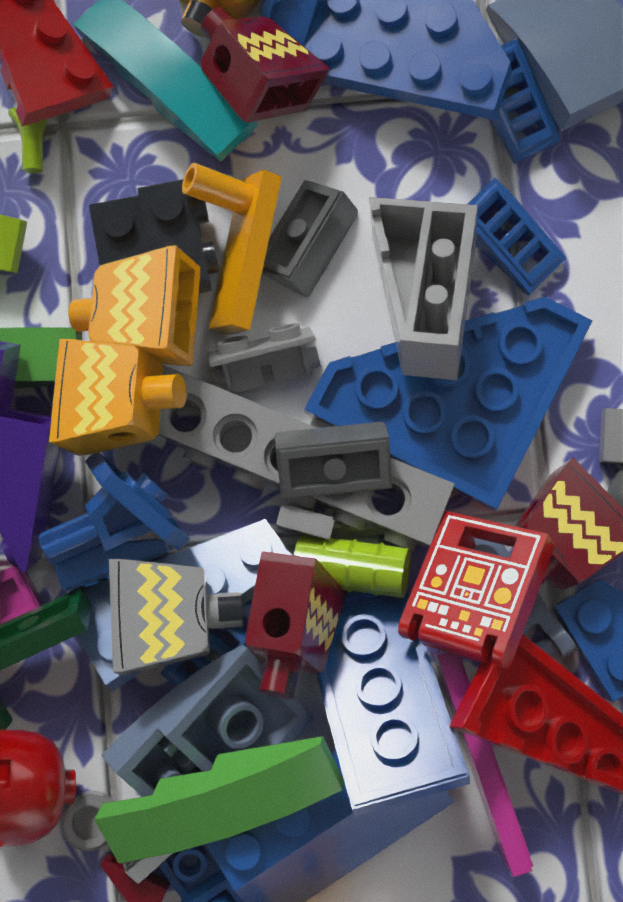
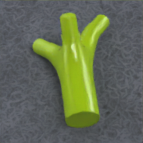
[8,107,48,173]

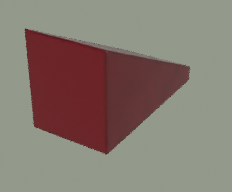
[100,852,170,902]

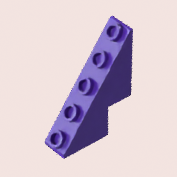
[0,340,60,572]

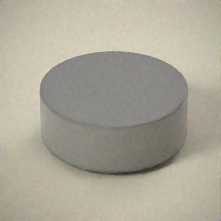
[61,791,114,851]

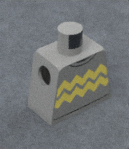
[109,559,243,675]

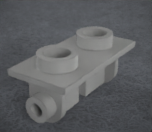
[208,323,321,394]

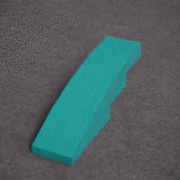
[73,0,258,162]

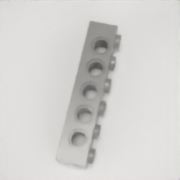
[143,365,454,553]

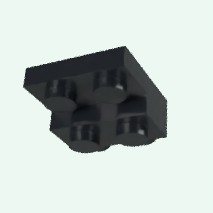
[89,179,219,293]

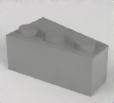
[369,197,478,380]

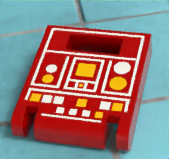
[398,510,555,669]

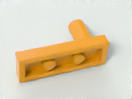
[182,163,282,335]

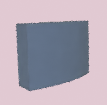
[486,0,623,131]
[101,645,314,797]

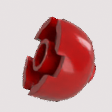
[0,730,76,847]

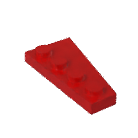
[0,0,113,127]
[449,634,623,795]

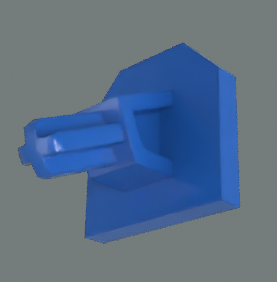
[38,452,190,564]

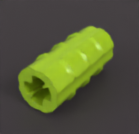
[294,534,411,598]

